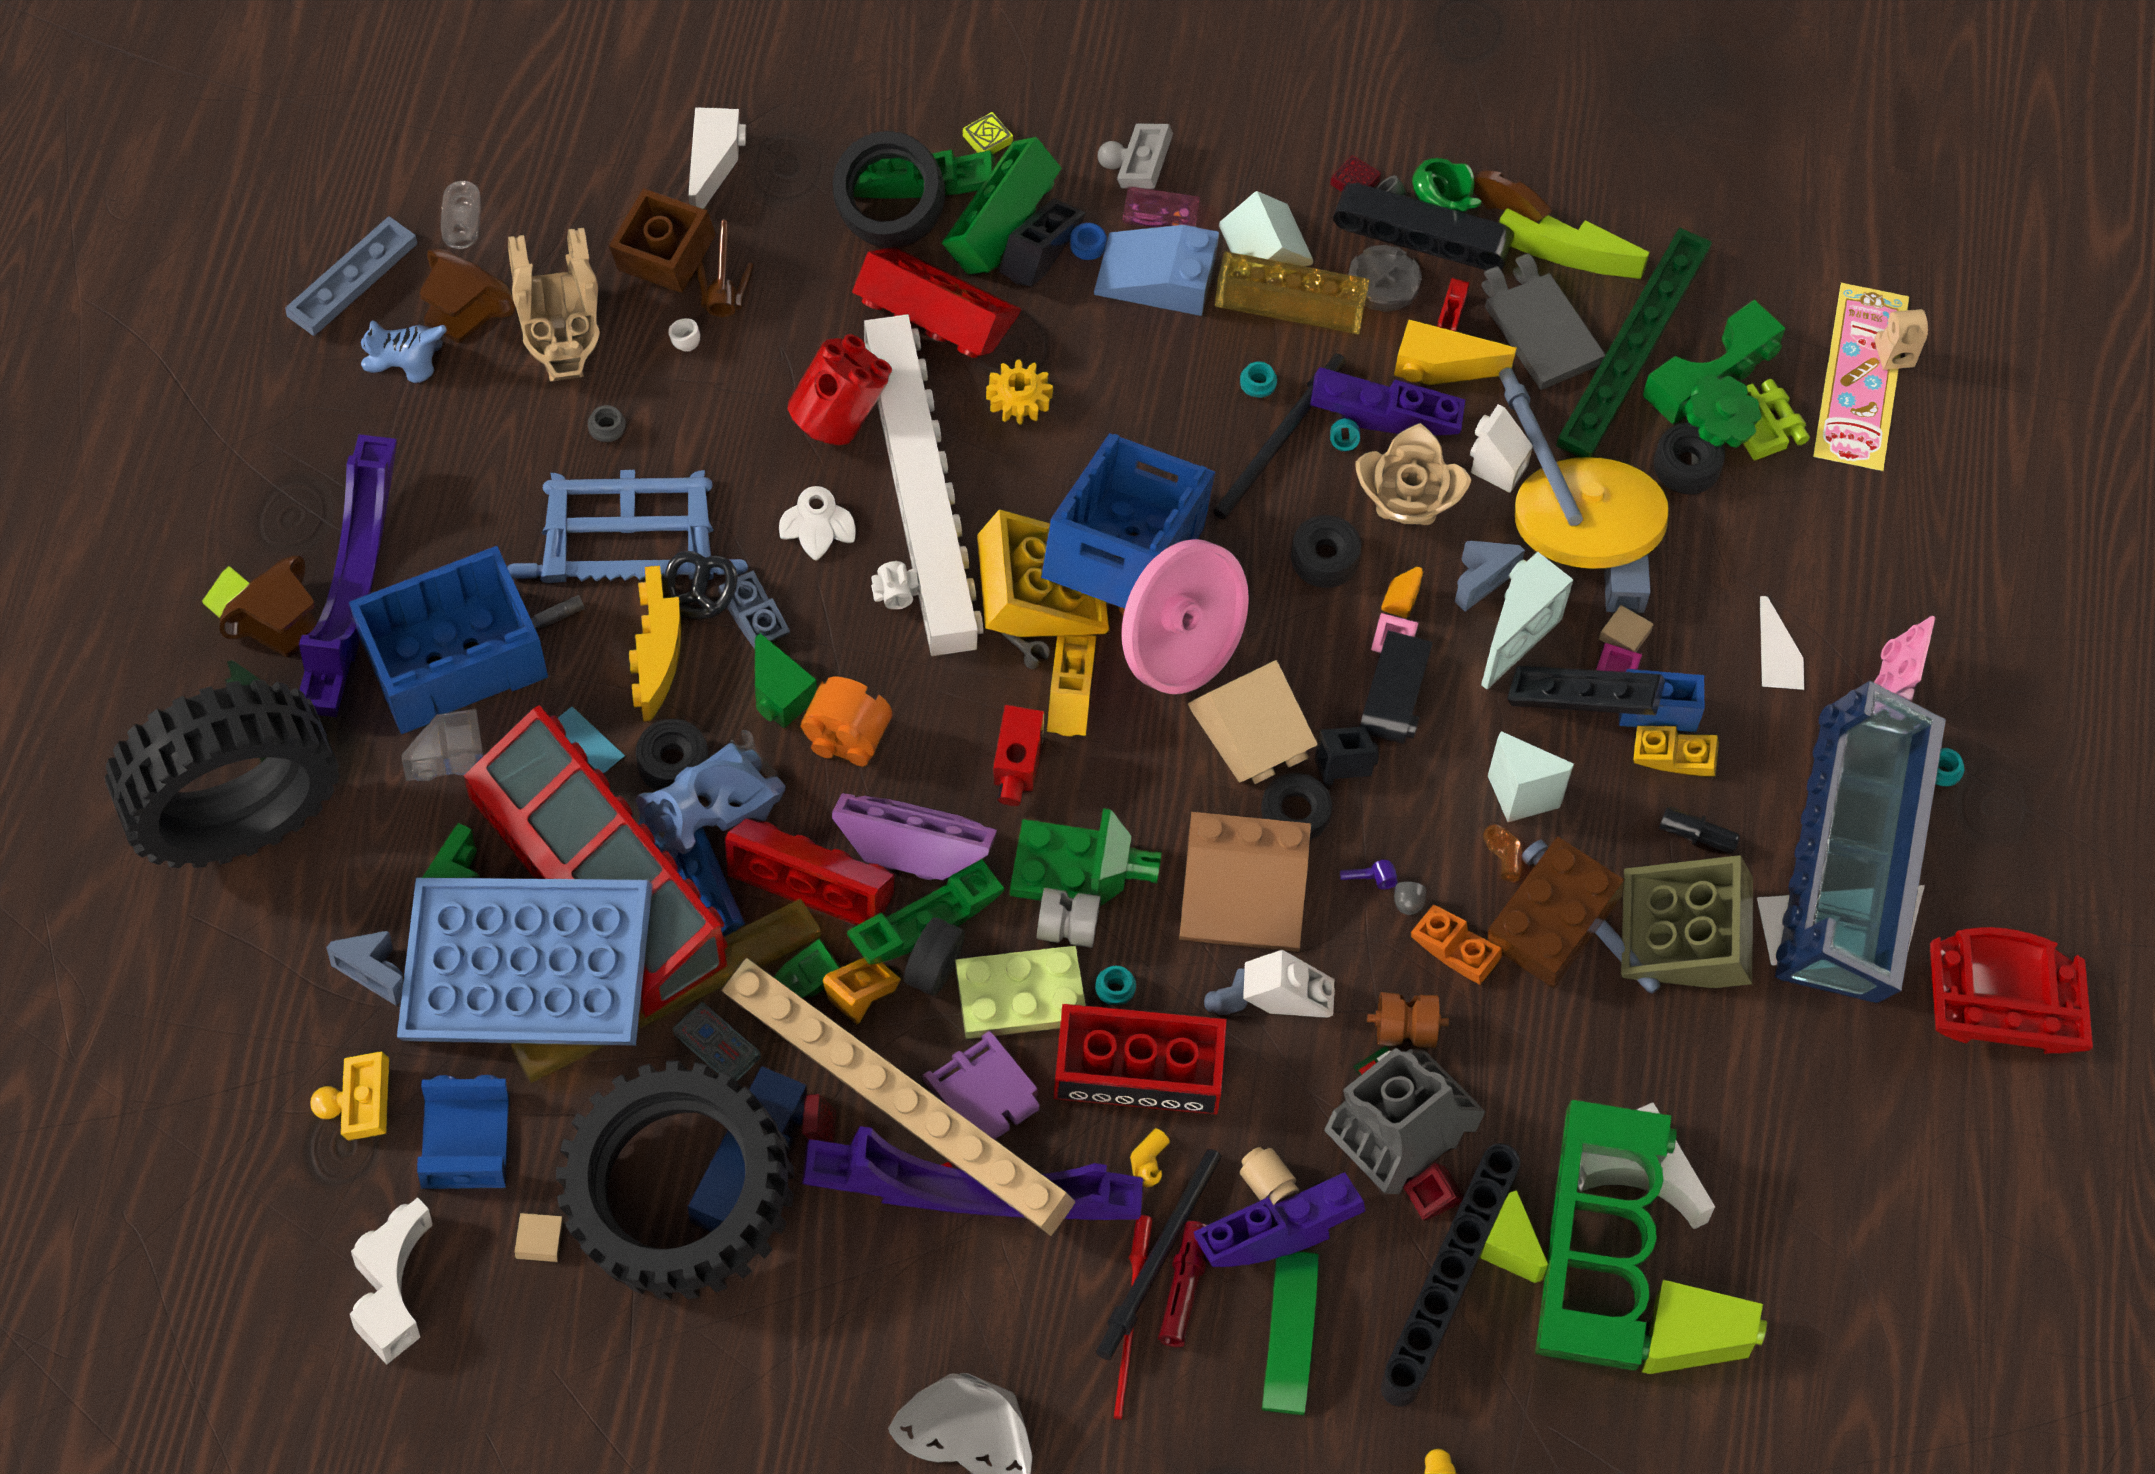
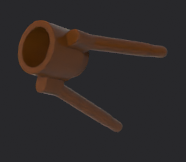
[696,219,754,317]

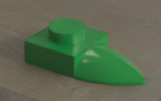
[773,939,841,998]

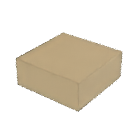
[1599,605,1653,652]
[515,1213,563,1262]

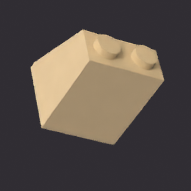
[1188,660,1318,784]

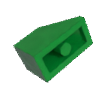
[755,633,817,728]

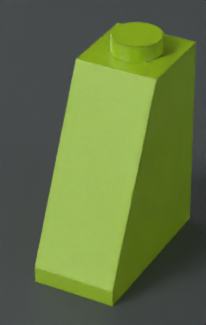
[1642,1280,1767,1374]

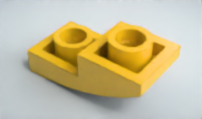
[1633,726,1719,777]

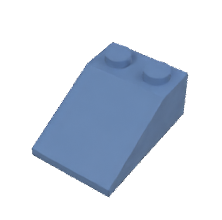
[1094,225,1219,316]

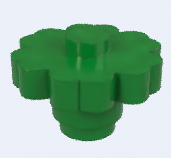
[1685,375,1762,448]

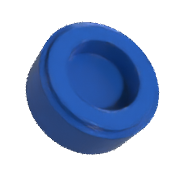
[1070,223,1107,260]

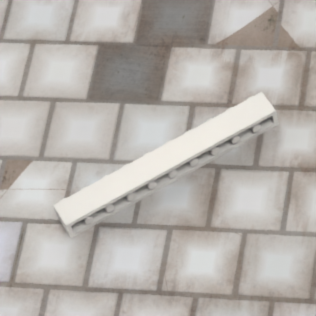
[864,314,983,656]

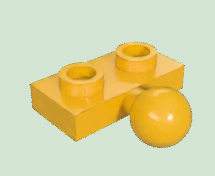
[310,1051,389,1141]

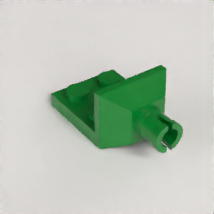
[1010,808,1162,907]

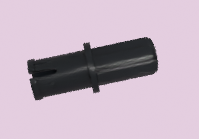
[1659,805,1740,854]

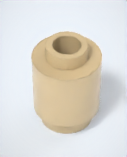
[1240,1147,1299,1205]

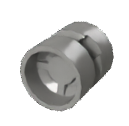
[1037,888,1101,948]

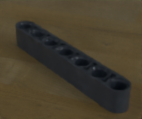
[1380,1143,1520,1407]

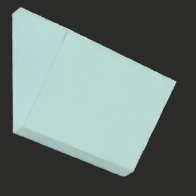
[1219,191,1313,282]
[1488,731,1574,822]

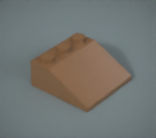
[1179,812,1311,952]

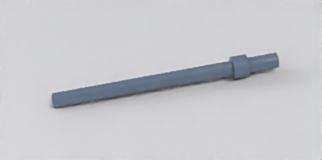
[1499,368,1583,526]

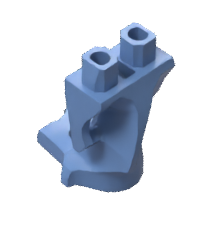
[636,743,785,877]

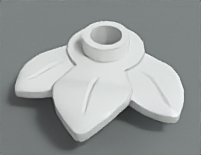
[779,486,856,561]

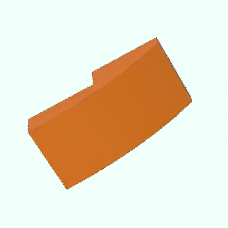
[1411,904,1503,985]

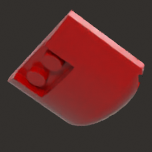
[1930,927,2093,1054]

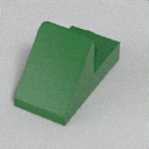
[422,823,480,878]

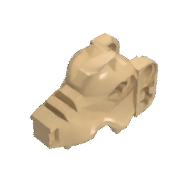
[508,227,600,381]

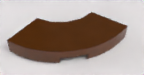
[1473,170,1552,222]

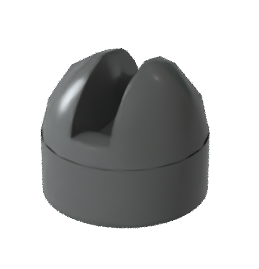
[1376,175,1406,197]
[1394,882,1427,915]

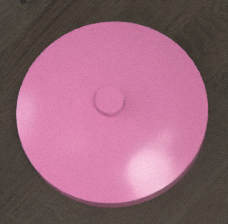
[1122,539,1249,694]

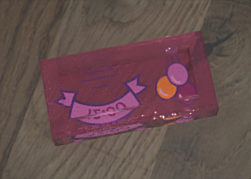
[1122,186,1200,228]

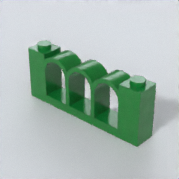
[1535,1100,1677,1371]

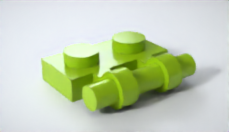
[1743,379,1810,461]

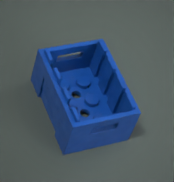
[1041,433,1215,609]
[349,546,548,734]

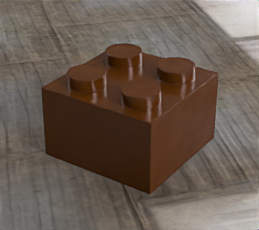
[609,188,716,293]

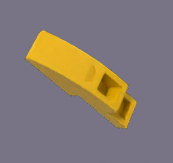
[629,566,681,722]

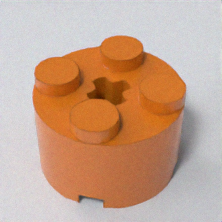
[801,677,893,767]

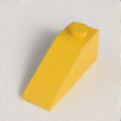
[1394,320,1517,385]
[1047,635,1096,737]

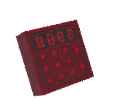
[1330,155,1381,192]
[802,1094,836,1143]

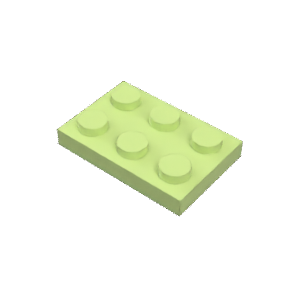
[955,945,1086,1039]

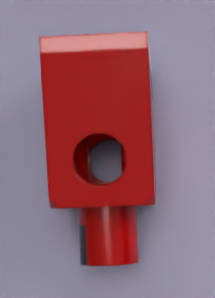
[993,705,1044,806]

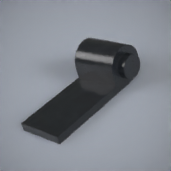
[1360,630,1433,744]

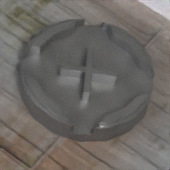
[1348,245,1422,312]

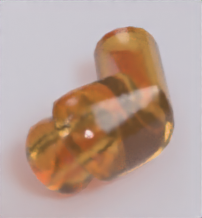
[1483,824,1522,881]

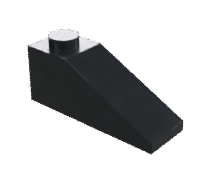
[999,198,1086,287]

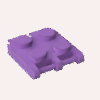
[922,1031,1040,1140]

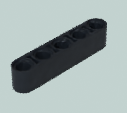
[1333,183,1514,271]

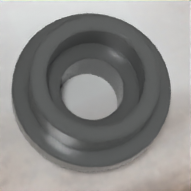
[588,405,626,442]

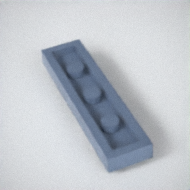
[285,216,417,336]

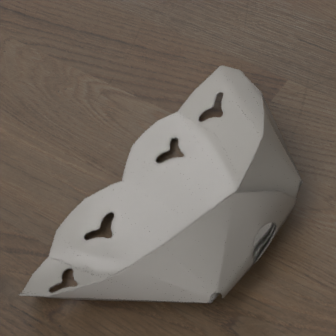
[888,1373,1033,1474]

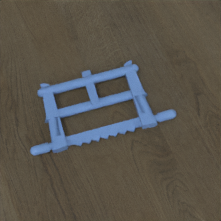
[507,470,748,583]

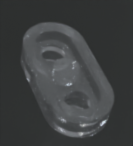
[440,181,481,249]

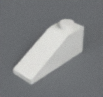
[688,107,746,209]

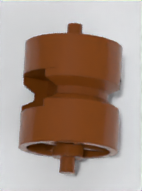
[1367,992,1449,1048]

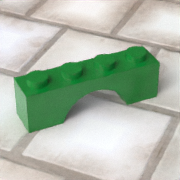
[1643,300,1785,425]

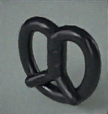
[664,551,737,620]

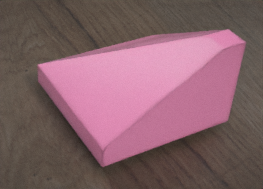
[1371,613,1418,653]

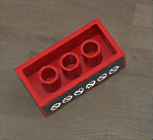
[1053,1004,1227,1115]

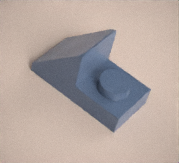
[1455,541,1525,611]
[326,931,403,1006]

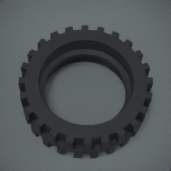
[104,680,339,868]
[556,1061,795,1300]

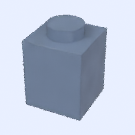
[1604,554,1650,613]

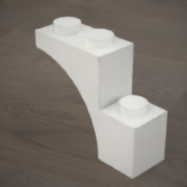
[350,1198,432,1365]

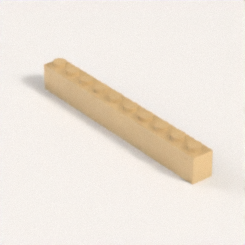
[721,958,1075,1236]

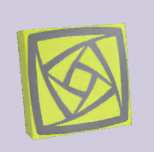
[963,112,1013,154]

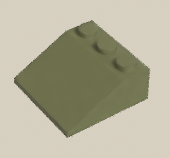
[1621,855,1753,988]

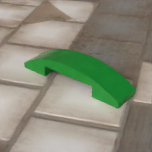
[847,859,1004,965]
[1262,1252,1319,1415]

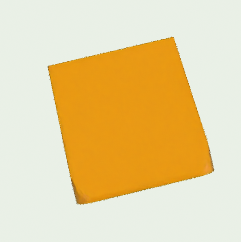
[1381,567,1424,619]

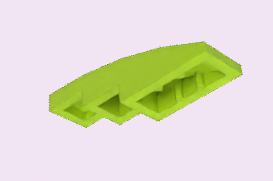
[1499,208,1650,279]

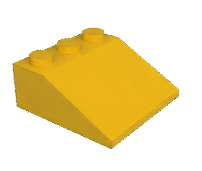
[977,509,1109,637]

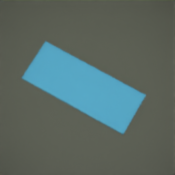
[558,707,625,773]

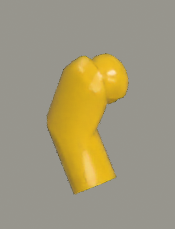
[1130,1128,1170,1188]

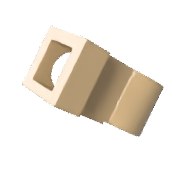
[1874,309,1928,370]

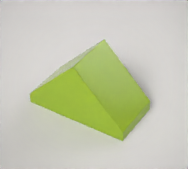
[1481,1190,1548,1283]

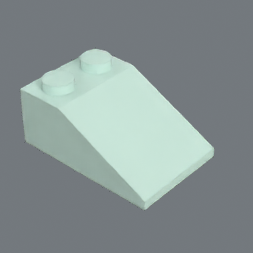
[1481,552,1573,689]

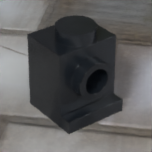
[1314,727,1379,785]

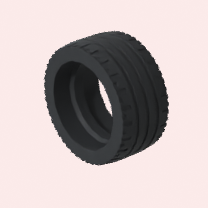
[833,131,945,248]

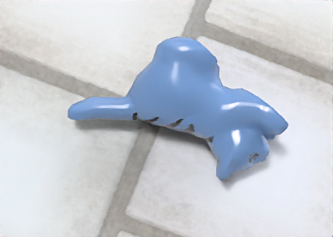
[361,320,447,383]

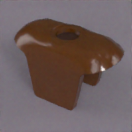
[419,249,515,343]
[220,555,317,657]

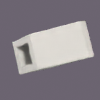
[1470,404,1533,493]
[1243,950,1335,1018]

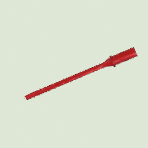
[1114,1215,1153,1420]

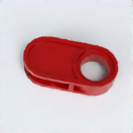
[1437,278,1470,332]

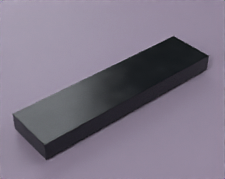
[1507,666,1665,715]

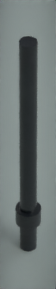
[1213,353,1347,520]
[1096,1149,1222,1360]

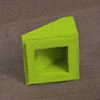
[202,566,249,618]

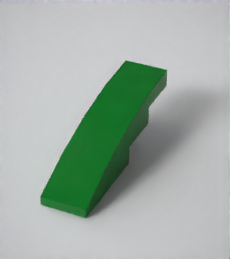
[854,149,995,199]

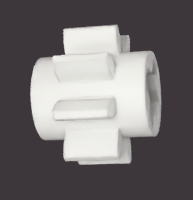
[871,561,919,609]

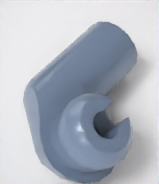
[1204,968,1248,1015]

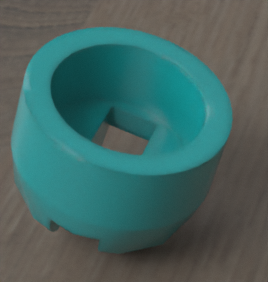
[1330,418,1360,451]

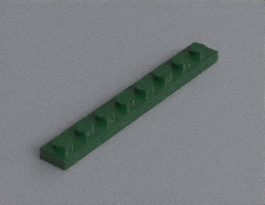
[1556,227,1712,458]

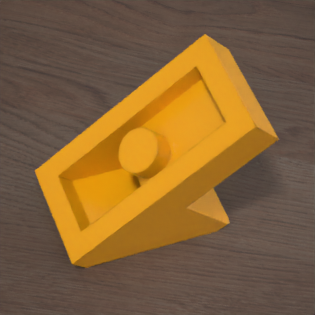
[823,958,901,1025]

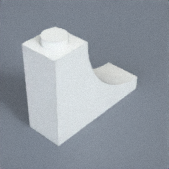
[1578,1103,1715,1229]

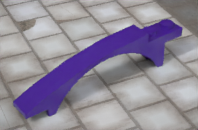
[299,434,397,717]
[802,1126,1143,1220]

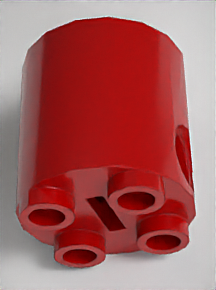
[788,334,892,445]

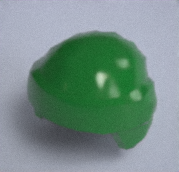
[1412,158,1482,212]

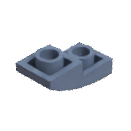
[718,570,790,649]

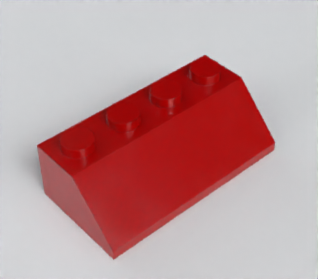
[852,247,1021,358]
[725,818,894,925]

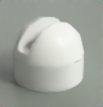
[668,318,700,351]

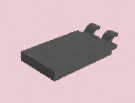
[1481,253,1605,391]

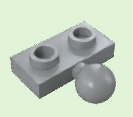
[1098,124,1173,189]

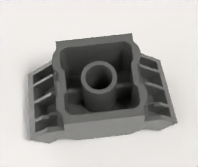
[1324,1048,1485,1195]

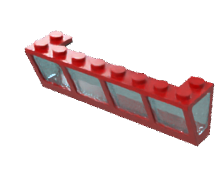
[464,705,728,1018]

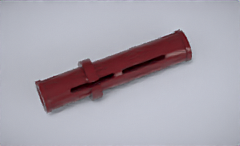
[1158,1221,1207,1347]

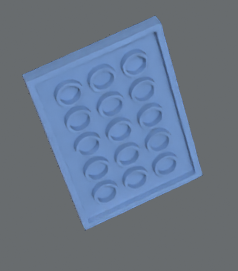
[397,878,653,1046]

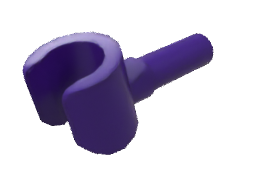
[1340,860,1398,890]

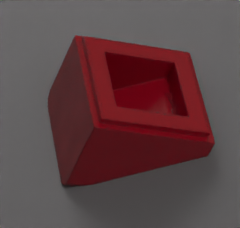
[1403,1163,1464,1221]

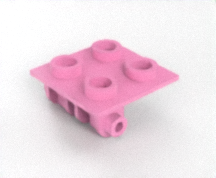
[1872,616,1935,713]

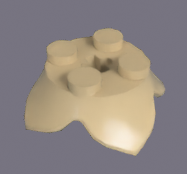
[1355,423,1472,525]

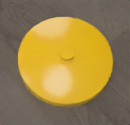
[1515,457,1669,569]

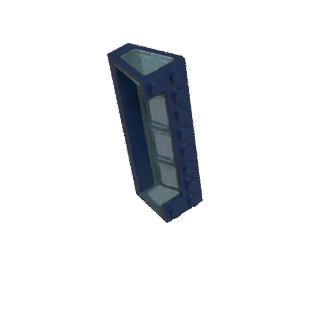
[1775,681,1946,1003]

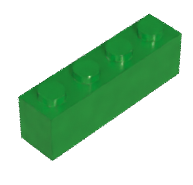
[941,137,1062,275]

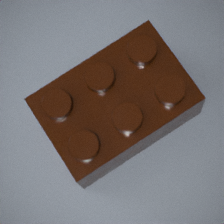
[1488,836,1624,989]

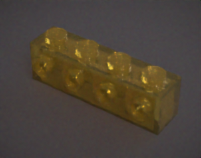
[1215,251,1370,334]

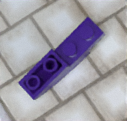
[1310,367,1465,435]
[1193,1172,1365,1267]

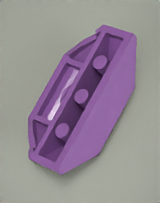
[832,793,997,880]

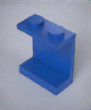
[417,1075,509,1189]

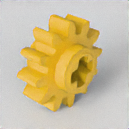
[986,360,1053,425]

